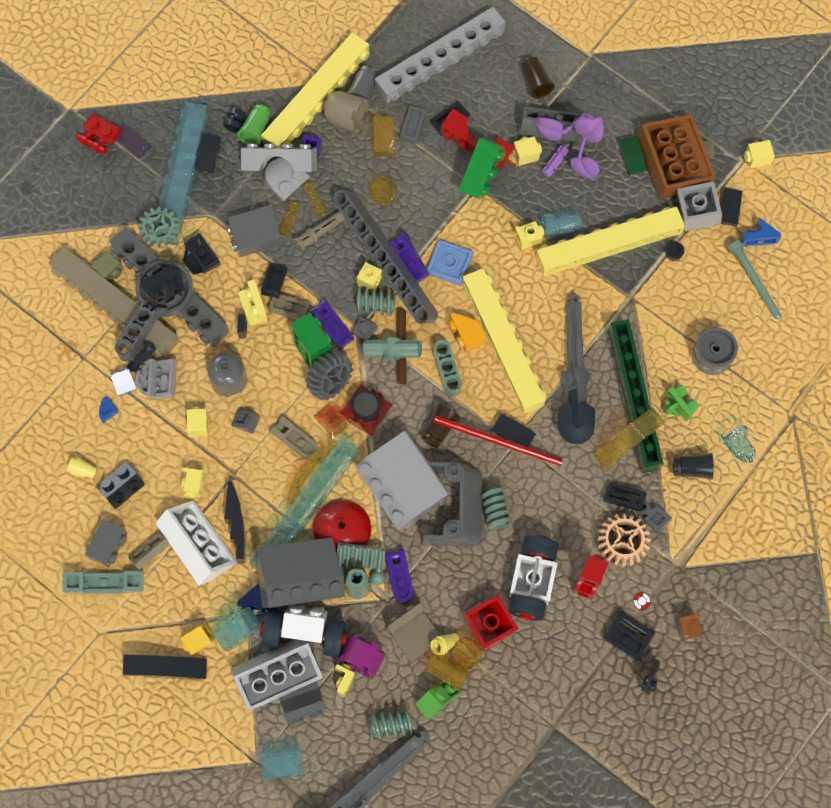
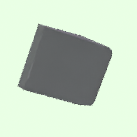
[231,409,260,434]

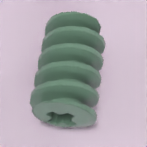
[356,288,397,316]
[482,487,512,530]
[369,709,412,740]

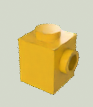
[181,622,215,655]

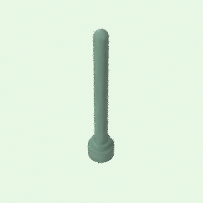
[727,240,781,320]

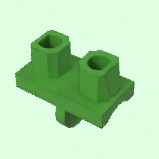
[665,385,699,422]

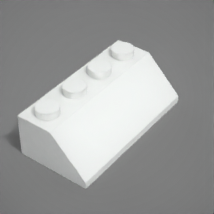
[156,500,237,586]

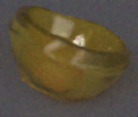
[370,175,398,206]

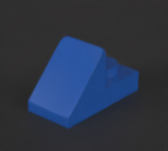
[740,218,781,247]

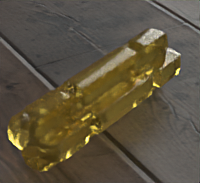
[303,182,326,216]
[279,201,299,237]

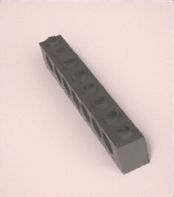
[109,227,230,348]

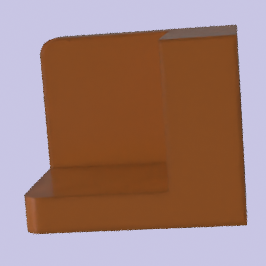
[676,614,702,641]

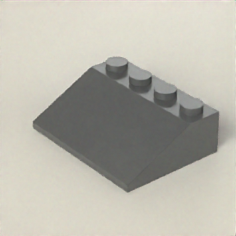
[255,538,345,608]

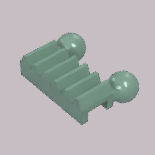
[337,542,386,585]

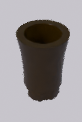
[522,57,555,99]
[422,404,461,449]

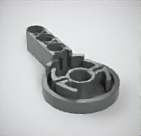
[115,261,194,362]

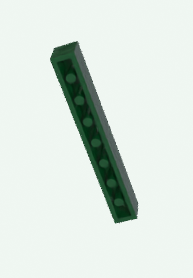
[608,319,664,473]

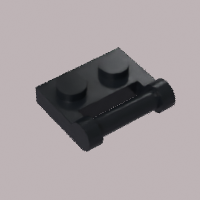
[603,610,656,661]

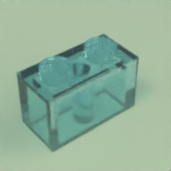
[211,607,261,651]
[259,746,304,781]

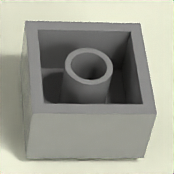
[677,182,722,231]

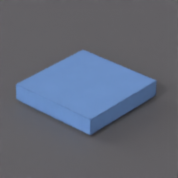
[427,239,474,286]

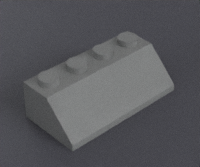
[231,639,323,711]

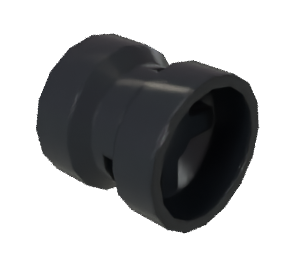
[224,108,247,133]

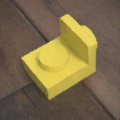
[335,663,355,697]

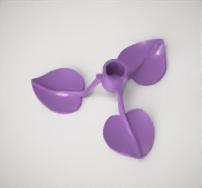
[534,113,604,179]

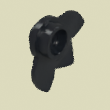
[642,659,660,695]

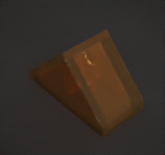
[314,404,347,439]

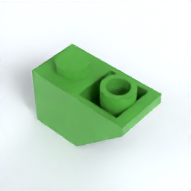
[415,676,462,720]

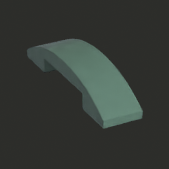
[63,571,144,594]

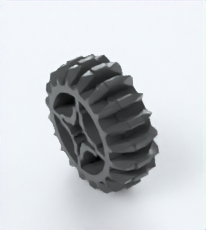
[305,350,353,401]

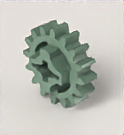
[138,206,180,248]

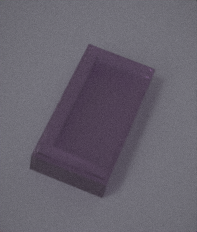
[116,123,151,159]

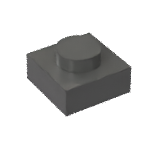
[352,317,378,342]

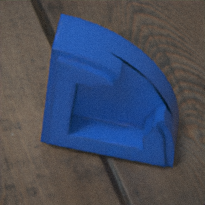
[99,396,119,423]

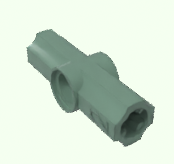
[363,337,422,360]

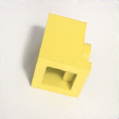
[514,221,544,250]
[181,468,205,499]

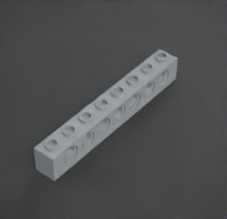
[375,7,505,103]

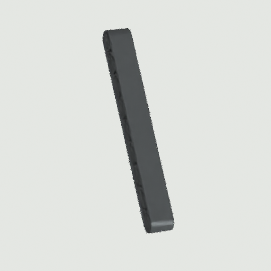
[333,190,438,324]

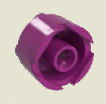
[338,634,386,678]

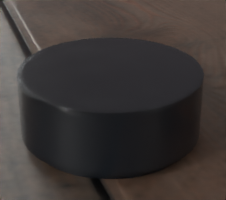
[665,242,685,261]

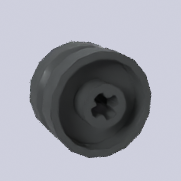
[692,327,738,375]

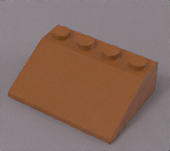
[636,114,716,199]

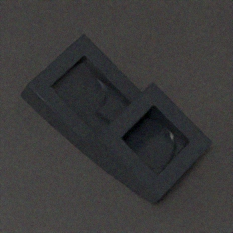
[195,134,221,173]
[491,414,536,447]

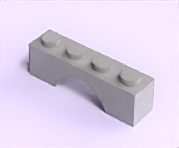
[241,143,317,172]

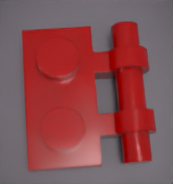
[75,113,122,155]

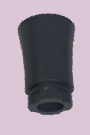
[673,453,714,480]

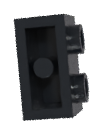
[140,265,185,308]

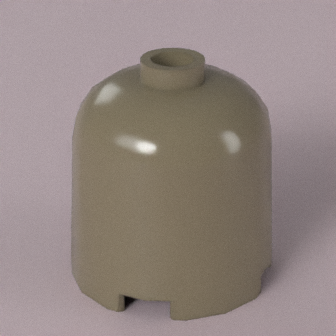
[323,91,369,133]

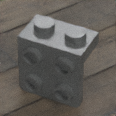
[279,681,326,726]

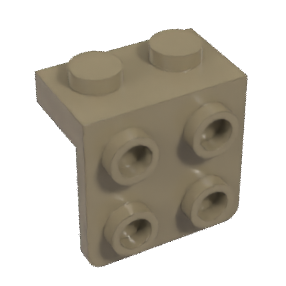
[387,603,441,661]

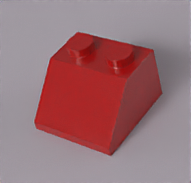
[463,594,519,652]

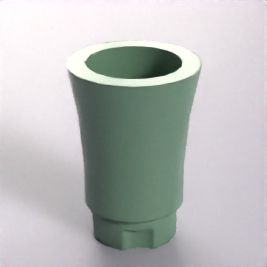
[344,569,372,599]

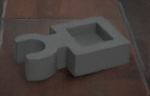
[636,500,672,534]

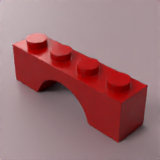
[440,109,515,171]
[573,554,609,600]

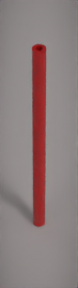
[433,415,563,466]

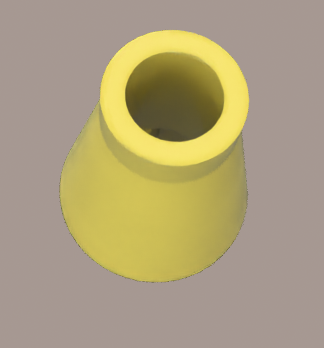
[67,457,97,479]
[430,633,459,655]

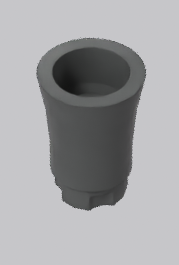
[347,66,377,102]

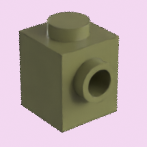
[91,251,123,282]

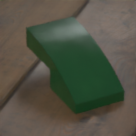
[618,136,647,175]

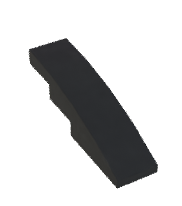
[224,481,246,563]
[122,655,207,679]

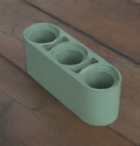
[433,340,461,397]

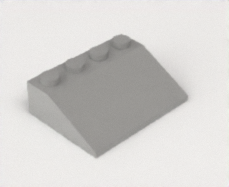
[356,430,450,531]

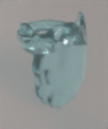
[721,425,755,463]

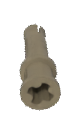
[293,211,346,252]

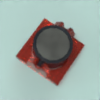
[339,384,393,437]

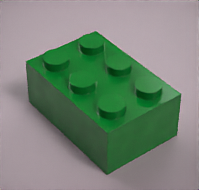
[459,138,506,199]
[290,313,333,370]

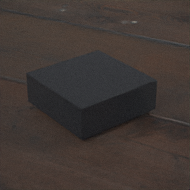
[237,314,248,339]

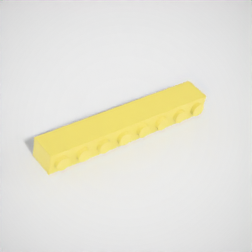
[261,33,370,147]
[536,207,685,277]
[462,269,547,415]

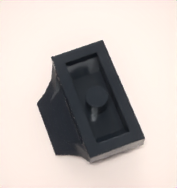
[183,233,221,275]

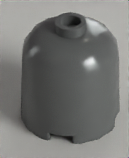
[208,353,248,397]

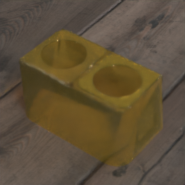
[373,116,396,157]

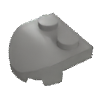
[264,158,310,202]
[135,359,177,399]

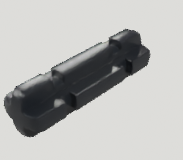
[127,342,156,372]

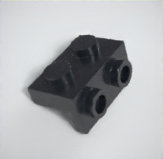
[96,462,145,509]

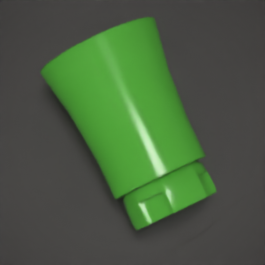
[237,104,271,146]

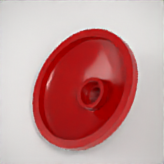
[313,500,371,554]

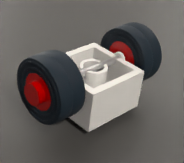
[509,535,559,621]
[260,603,347,657]

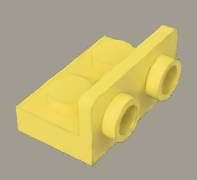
[238,279,268,326]

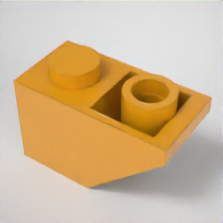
[448,313,487,352]

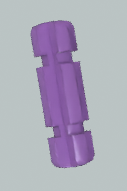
[542,145,569,177]

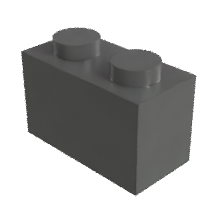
[85,519,127,568]

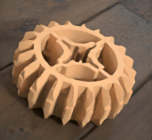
[597,513,651,567]

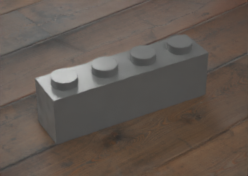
[520,106,596,144]

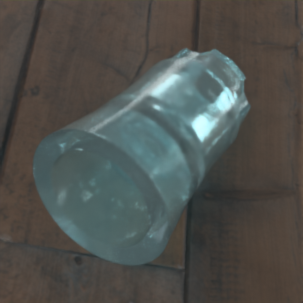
[540,212,582,238]

